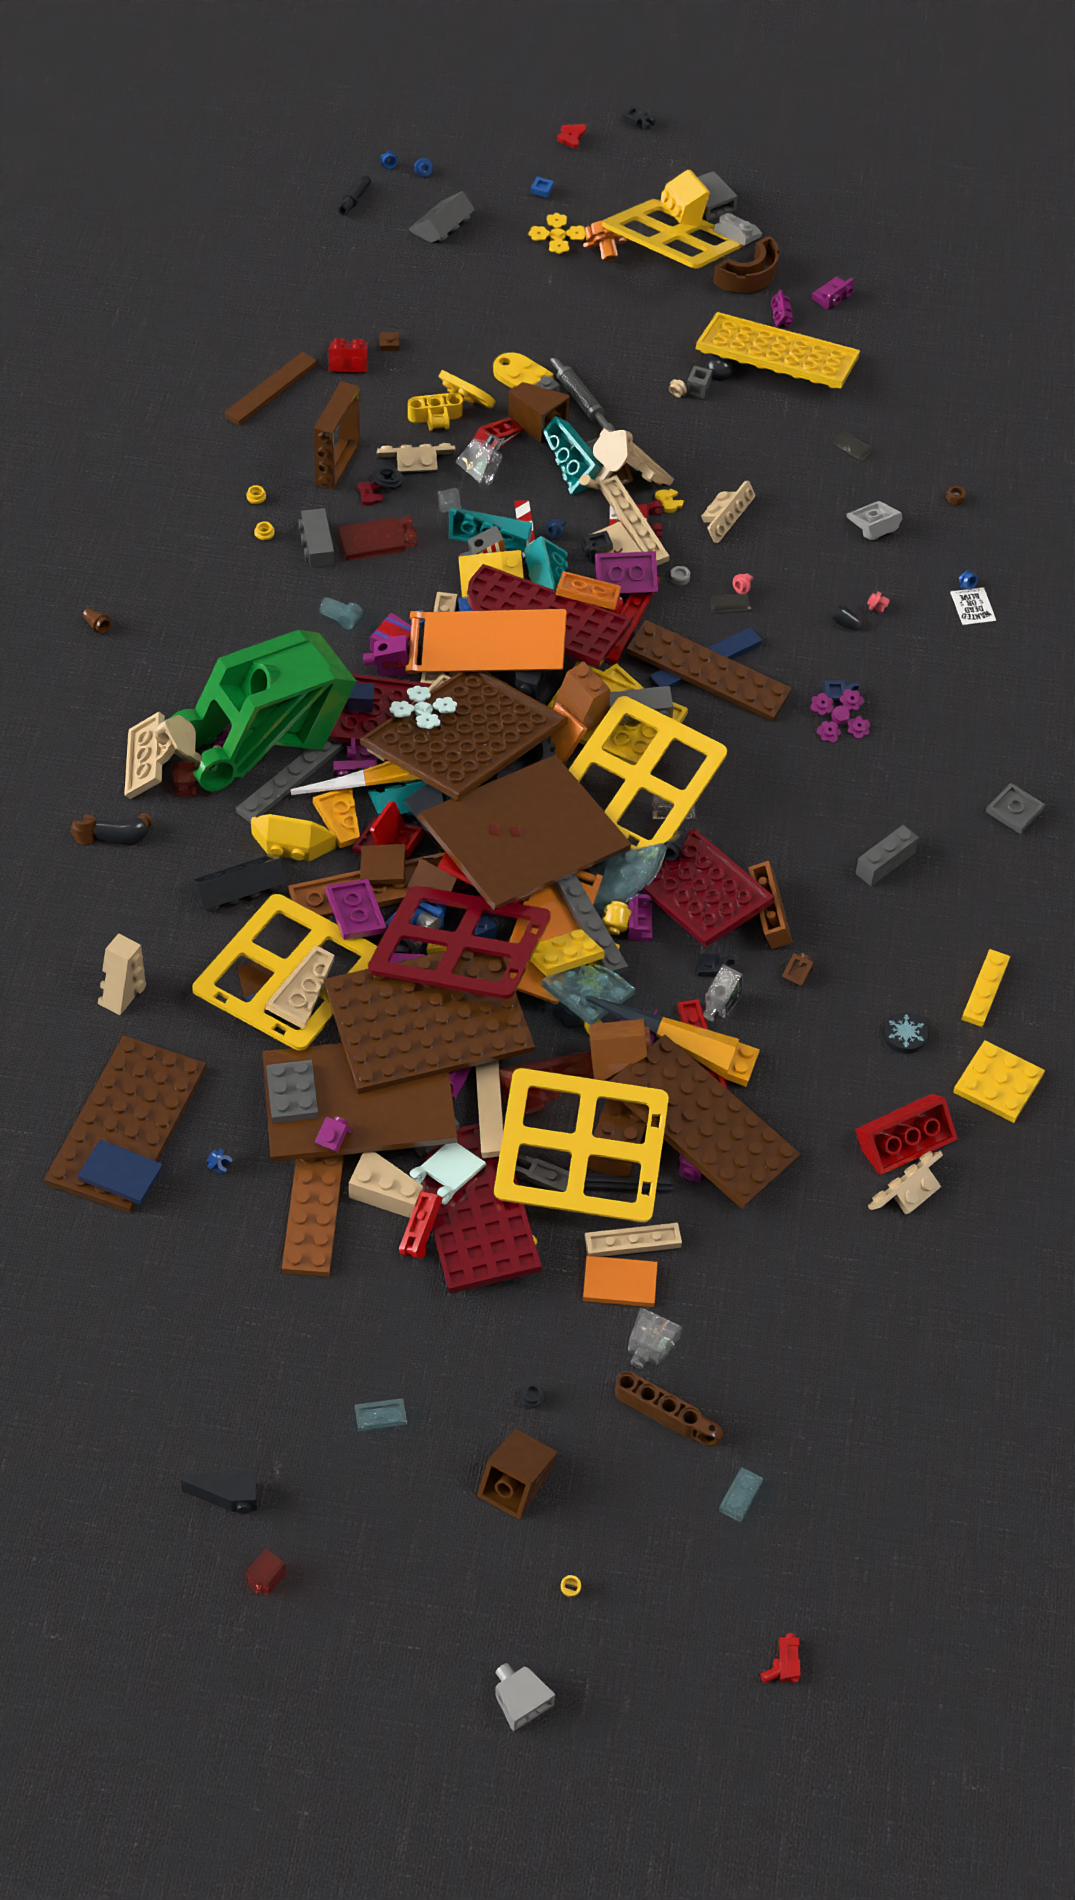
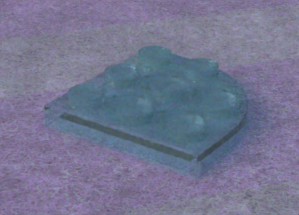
[594,843,667,910]
[541,964,635,1025]

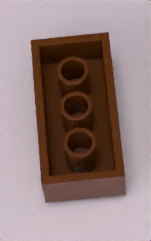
[587,1099,647,1177]

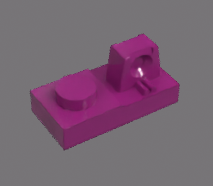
[334,760,376,776]

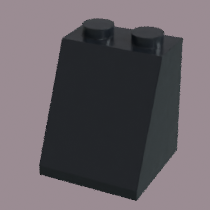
[511,670,551,702]
[404,783,452,853]

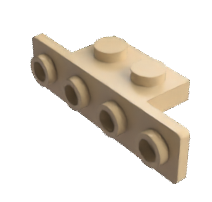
[377,443,455,473]
[701,481,755,543]
[868,1151,943,1214]

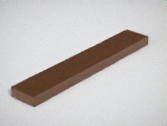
[225,352,317,425]

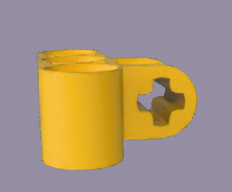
[408,393,463,431]

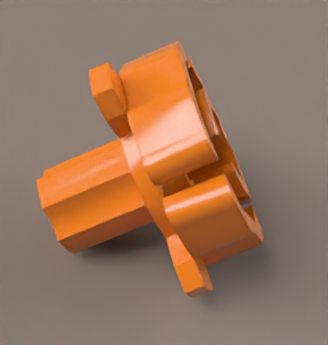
[584,221,627,262]

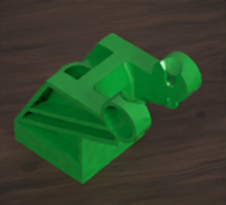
[171,630,357,792]

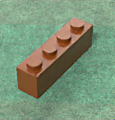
[748,861,793,949]

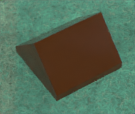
[408,857,466,893]

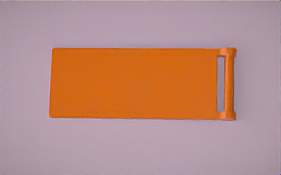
[406,609,567,674]
[503,871,603,1004]

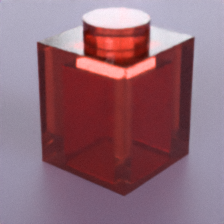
[173,762,197,796]
[246,1549,286,1596]

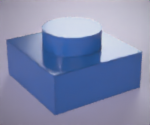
[531,177,554,198]

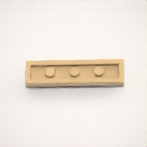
[585,1223,682,1257]

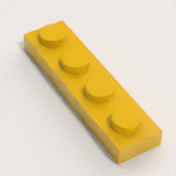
[962,949,1010,1027]

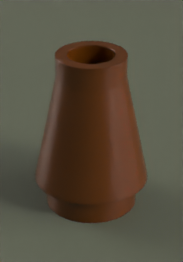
[83,608,111,634]

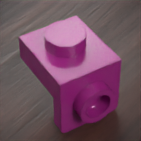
[315,1116,353,1152]
[679,1154,702,1182]

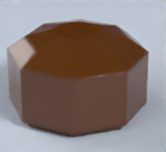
[946,486,966,505]

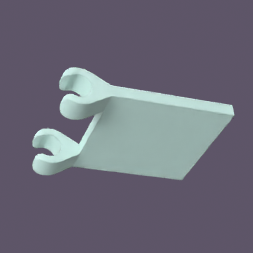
[410,1143,486,1204]

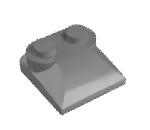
[713,213,762,246]
[847,501,902,540]

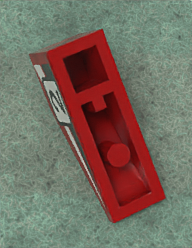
[470,417,524,456]

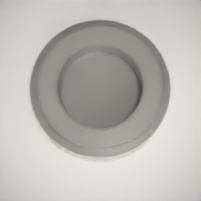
[670,566,690,586]

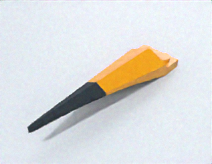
[586,995,760,1087]

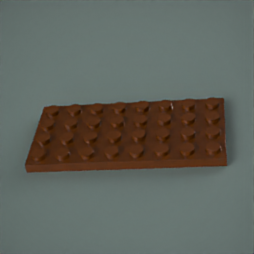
[609,1035,800,1209]
[44,1036,207,1213]

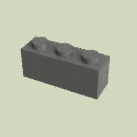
[298,508,334,568]
[609,686,673,725]
[855,825,919,886]

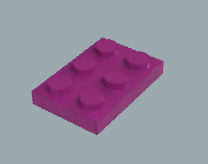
[595,551,658,594]
[325,879,387,940]

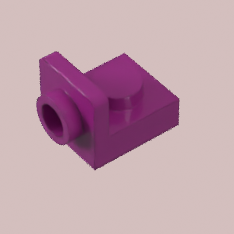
[347,738,377,765]

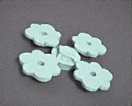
[390,686,457,729]

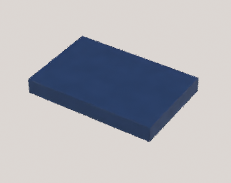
[78,1139,163,1205]

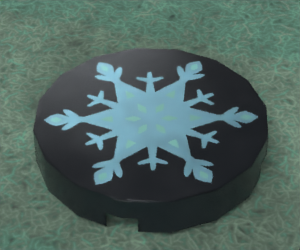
[883,1012,929,1053]

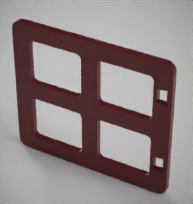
[368,886,551,999]

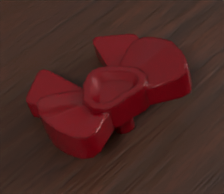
[357,482,384,506]

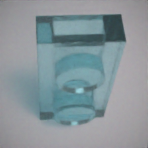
[354,1398,407,1431]
[719,1467,763,1522]

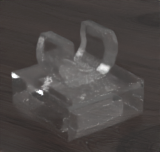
[437,488,461,512]

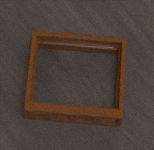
[314,381,360,490]

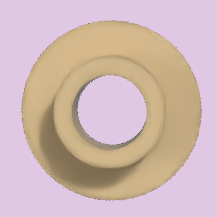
[669,379,687,397]

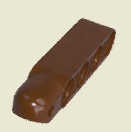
[615,1371,724,1446]

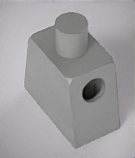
[495,1663,555,1732]

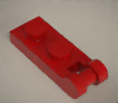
[399,1191,443,1259]

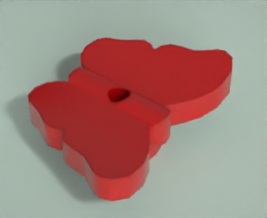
[557,124,586,148]

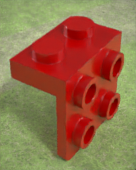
[329,338,368,372]
[370,801,425,861]

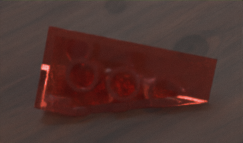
[499,1051,594,1115]

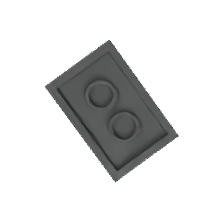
[266,1060,319,1124]

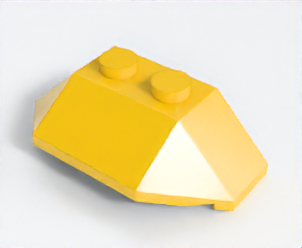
[251,814,336,862]

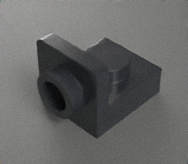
[582,530,613,563]

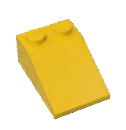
[458,550,524,597]

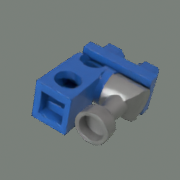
[385,902,448,950]

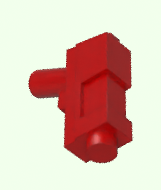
[760,1633,800,1683]

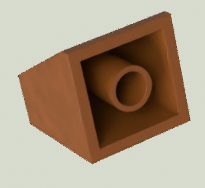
[551,661,610,733]
[590,1019,651,1081]

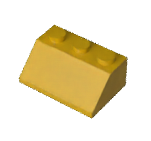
[661,170,710,226]

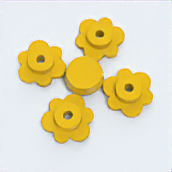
[528,213,586,254]

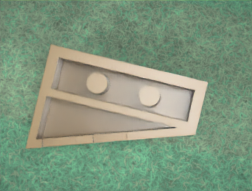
[98,933,146,1015]
[349,1152,423,1218]

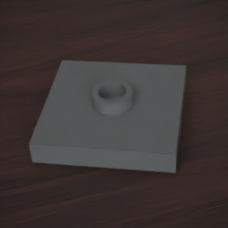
[986,783,1046,834]

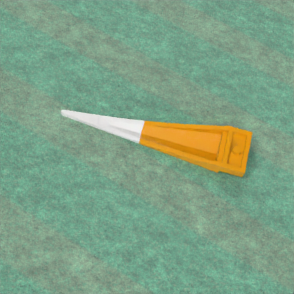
[291,761,419,795]

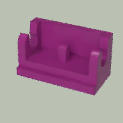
[628,893,652,941]

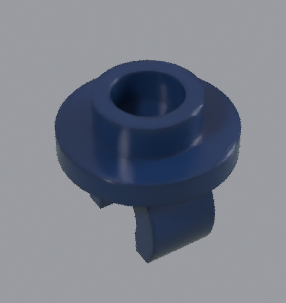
[546,518,567,539]

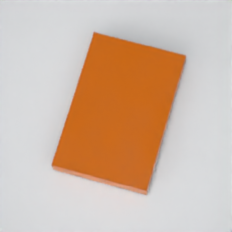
[555,571,621,610]
[583,1256,657,1307]

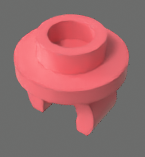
[733,573,754,594]
[867,591,890,613]

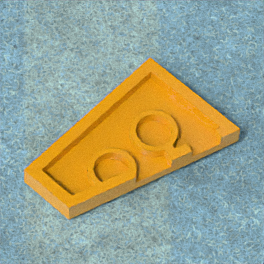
[313,788,360,848]

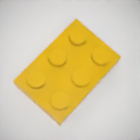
[531,929,604,977]

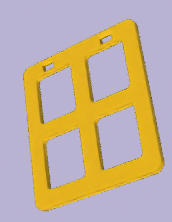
[602,199,744,268]
[569,696,727,860]
[193,894,378,1051]
[494,1068,669,1222]

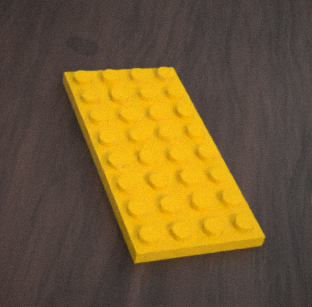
[696,312,860,389]

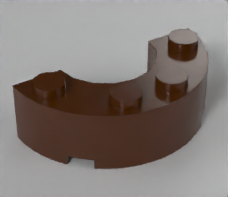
[714,235,779,293]

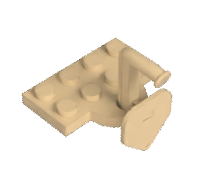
[579,428,674,490]
[125,712,222,799]

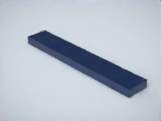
[650,627,762,689]

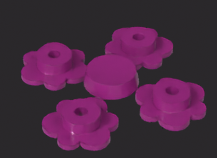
[811,689,870,743]

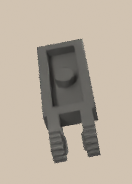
[515,1154,570,1192]

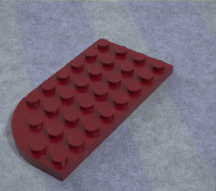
[467,564,631,667]
[421,1123,542,1294]

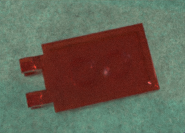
[338,515,418,561]

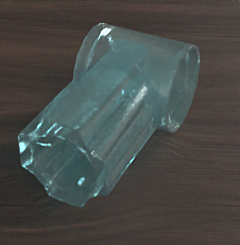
[319,597,363,629]

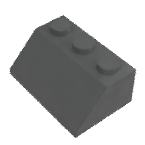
[409,191,475,243]

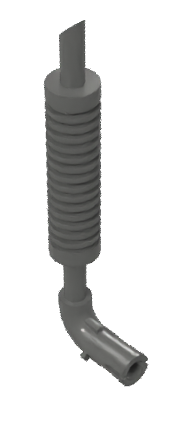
[550,358,615,451]

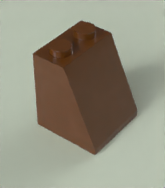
[508,382,570,443]
[477,1429,558,1520]

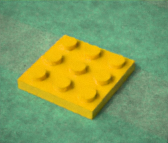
[953,1040,1045,1123]

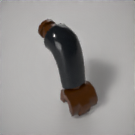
[70,813,153,845]

